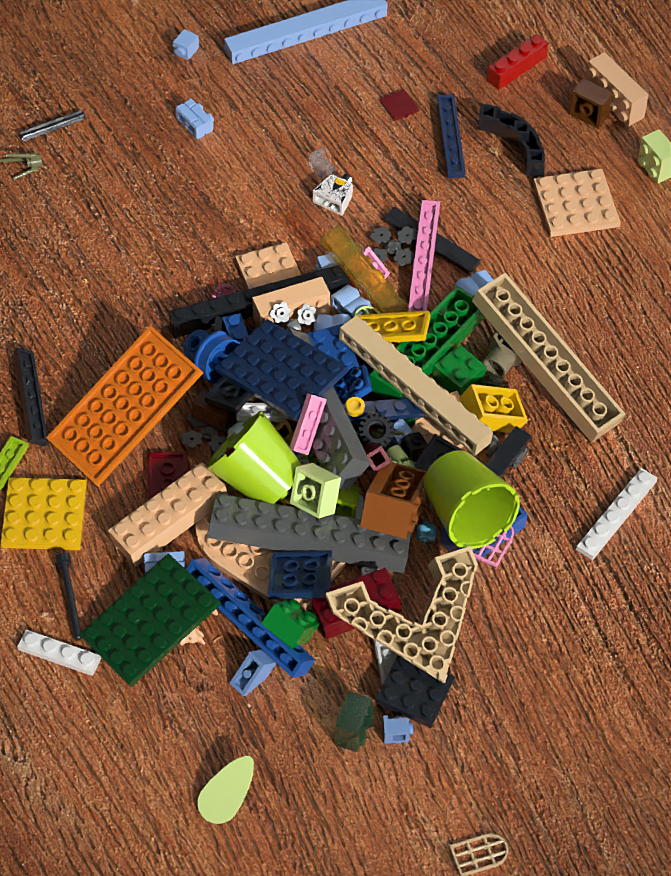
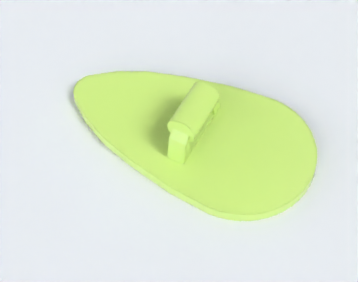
[198,756,254,824]

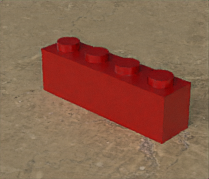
[487,33,549,90]

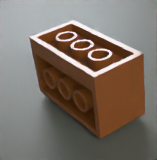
[360,462,428,539]

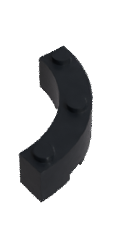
[479,104,545,177]

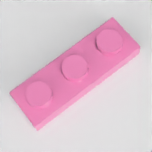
[290,393,327,455]

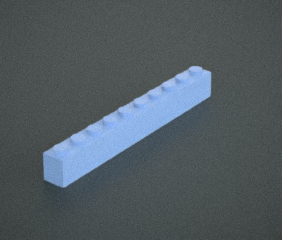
[224,0,387,64]

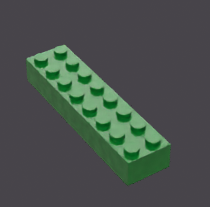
[370,286,485,400]

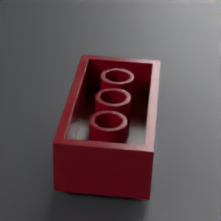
[311,567,402,639]

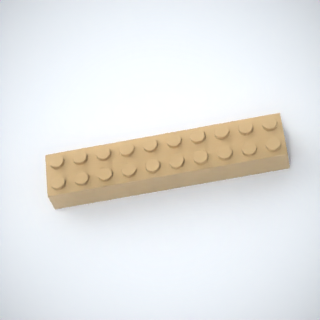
[472,273,626,443]

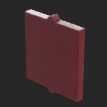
[380,89,419,121]

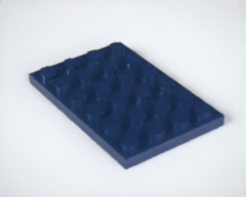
[215,319,349,421]

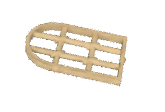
[449,834,509,876]

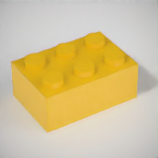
[459,384,528,433]

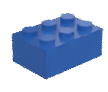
[307,324,359,378]

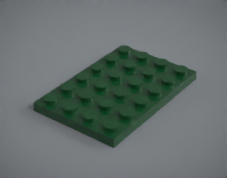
[79,553,221,687]

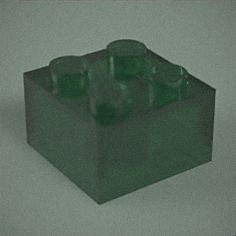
[335,691,375,753]

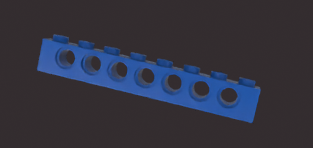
[186,558,315,678]

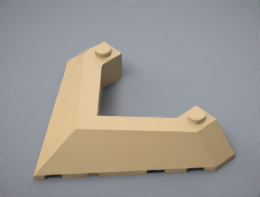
[325,546,478,683]

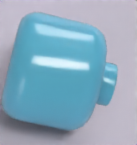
[417,521,436,542]

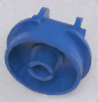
[183,330,240,384]

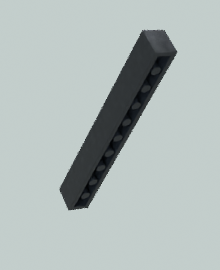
[169,263,350,338]

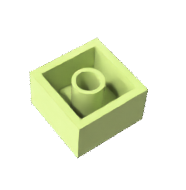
[638,129,671,183]
[290,463,341,518]

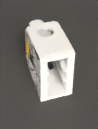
[313,174,353,216]

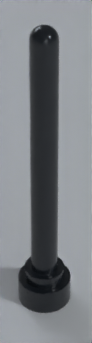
[54,552,81,641]

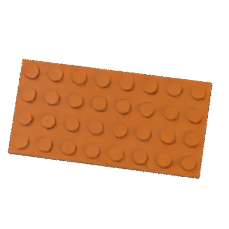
[46,325,203,487]

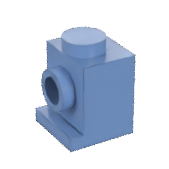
[383,715,413,744]

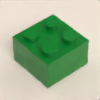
[433,345,487,396]
[261,599,321,649]

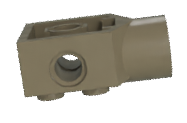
[483,331,523,378]

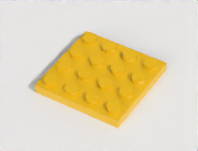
[1,478,87,550]

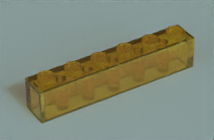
[320,224,409,314]

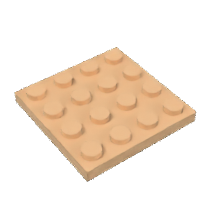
[533,169,620,237]

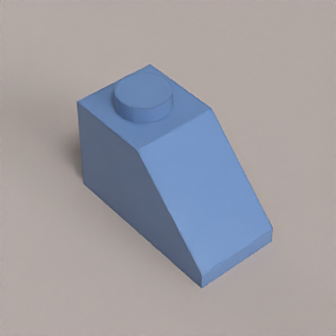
[229,650,276,696]

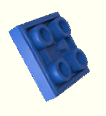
[334,364,372,404]

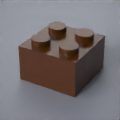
[569,78,613,129]

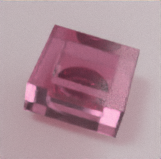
[213,282,237,299]

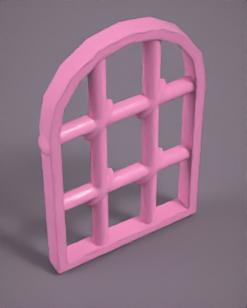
[472,526,514,568]

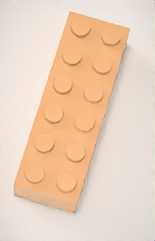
[108,462,228,567]

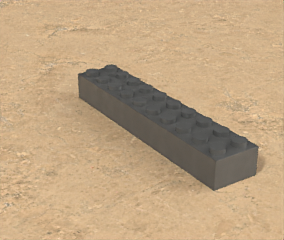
[288,328,371,490]
[208,493,411,573]

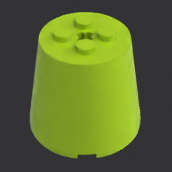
[206,411,303,504]
[423,450,520,549]

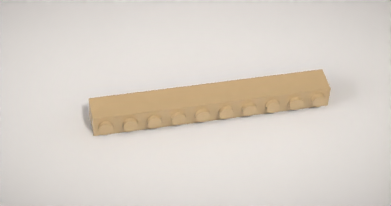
[339,315,493,456]

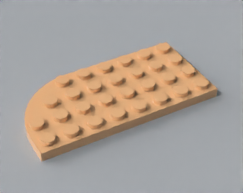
[196,481,346,611]

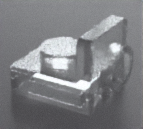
[309,147,335,179]

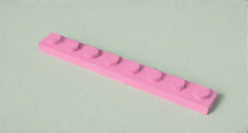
[408,200,440,312]

